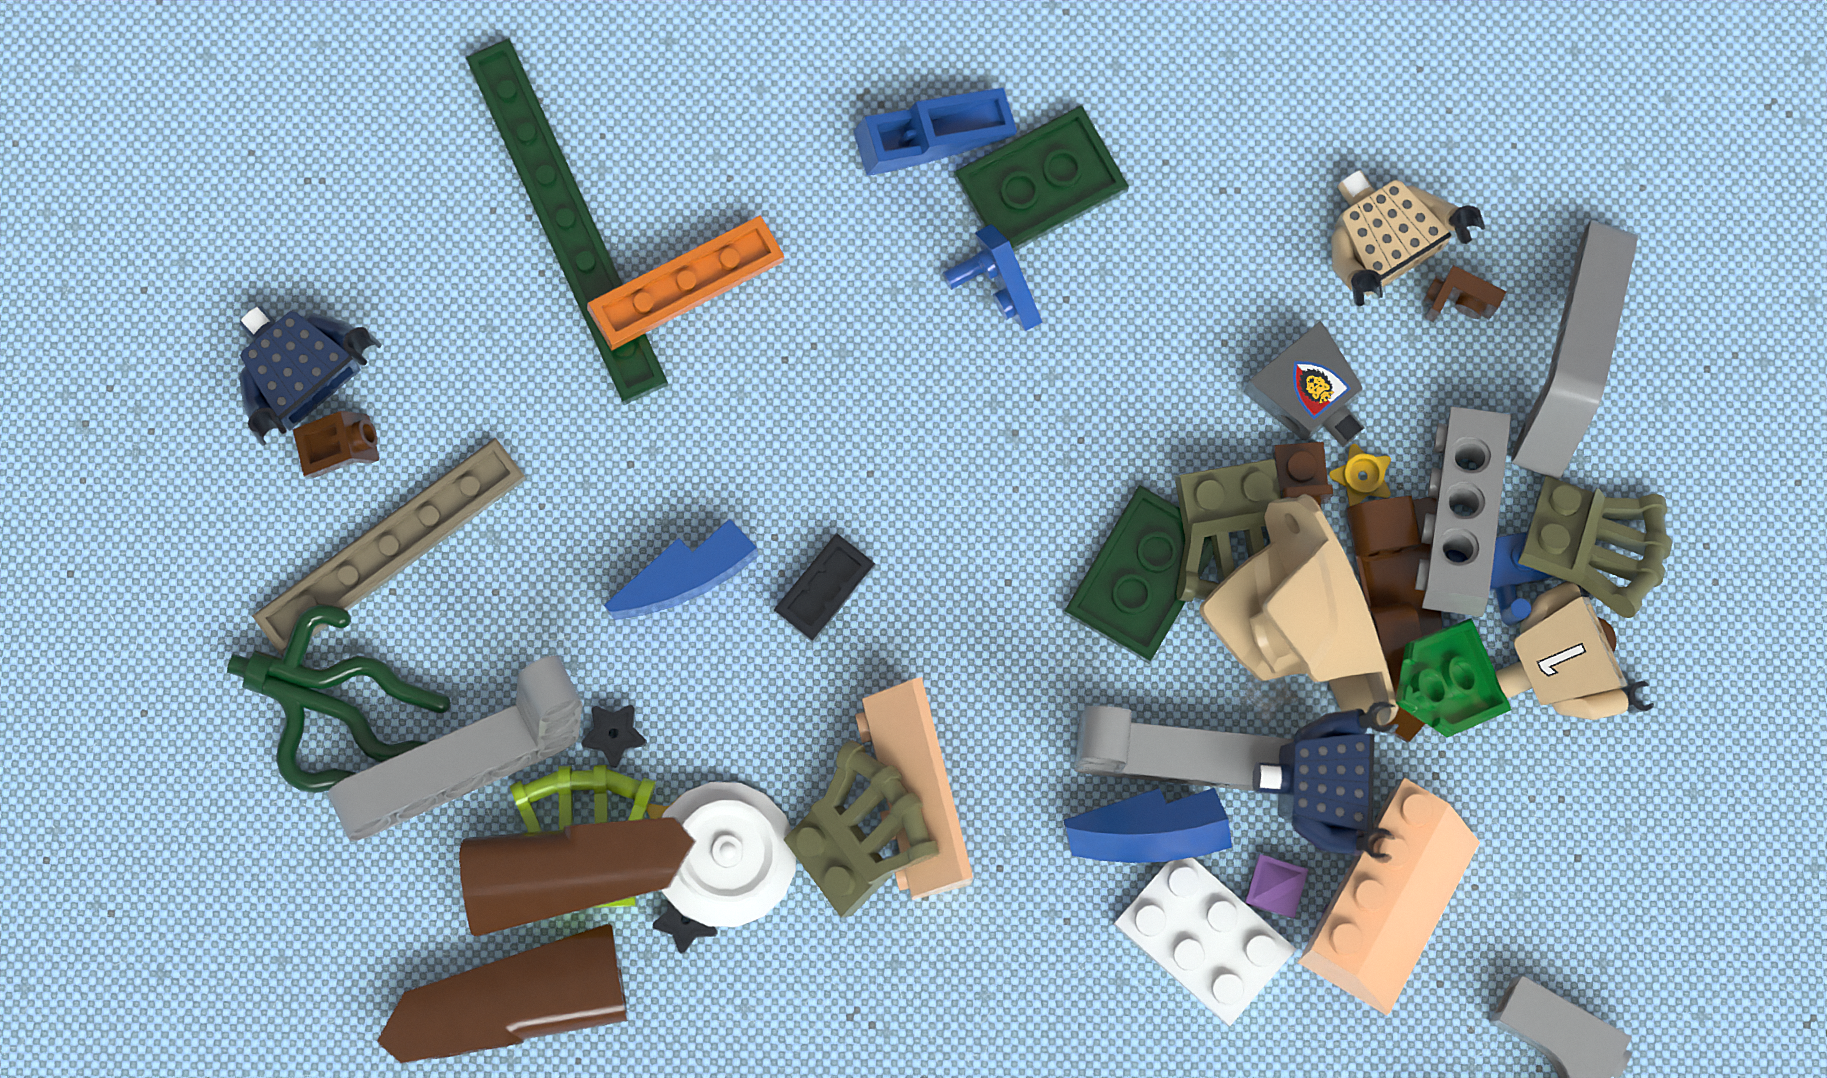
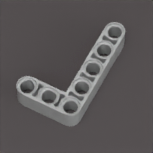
[1511,220,1638,480]
[327,655,582,841]
[1074,706,1294,791]

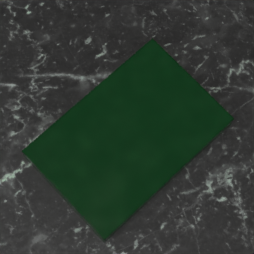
[954,104,1129,252]
[1063,484,1214,664]

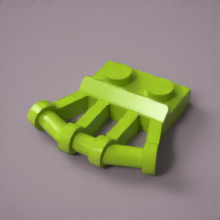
[509,765,656,908]

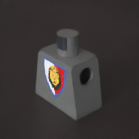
[1244,321,1365,447]

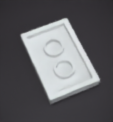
[1113,858,1297,1027]

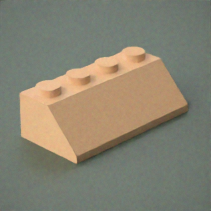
[855,677,973,900]
[1297,778,1480,1015]

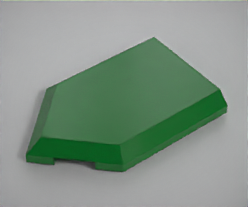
[1395,618,1512,738]

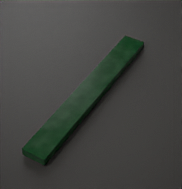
[465,38,669,405]

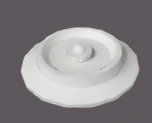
[661,782,796,927]

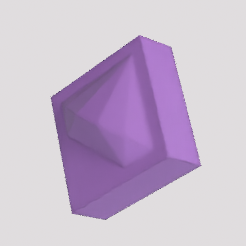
[1244,854,1309,919]

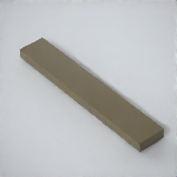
[252,437,527,657]

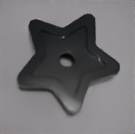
[581,705,647,768]
[652,899,718,954]

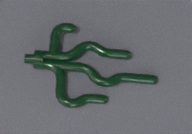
[227,604,451,793]

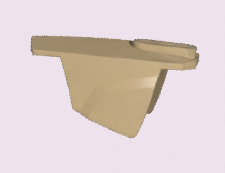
[1199,494,1398,725]

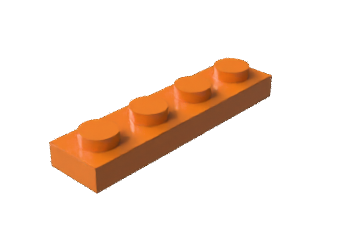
[587,215,785,351]

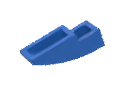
[853,87,1018,176]
[604,519,759,620]
[1063,788,1232,863]

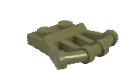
[1174,459,1282,602]
[1518,475,1673,618]
[783,740,940,918]

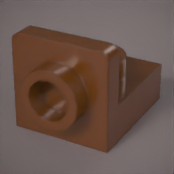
[1423,265,1507,322]
[293,411,379,478]
[1272,442,1333,509]

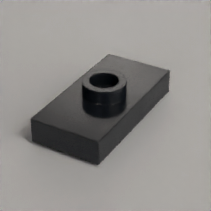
[774,533,876,643]

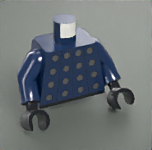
[239,306,382,446]
[1252,701,1398,863]

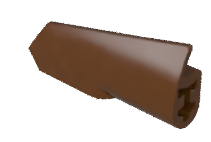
[1345,496,1442,743]
[459,817,696,936]
[376,924,628,1064]

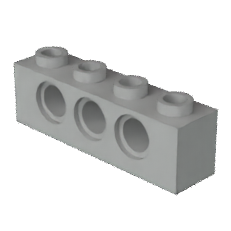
[1415,406,1511,617]

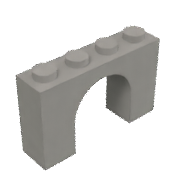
[1489,975,1632,1078]

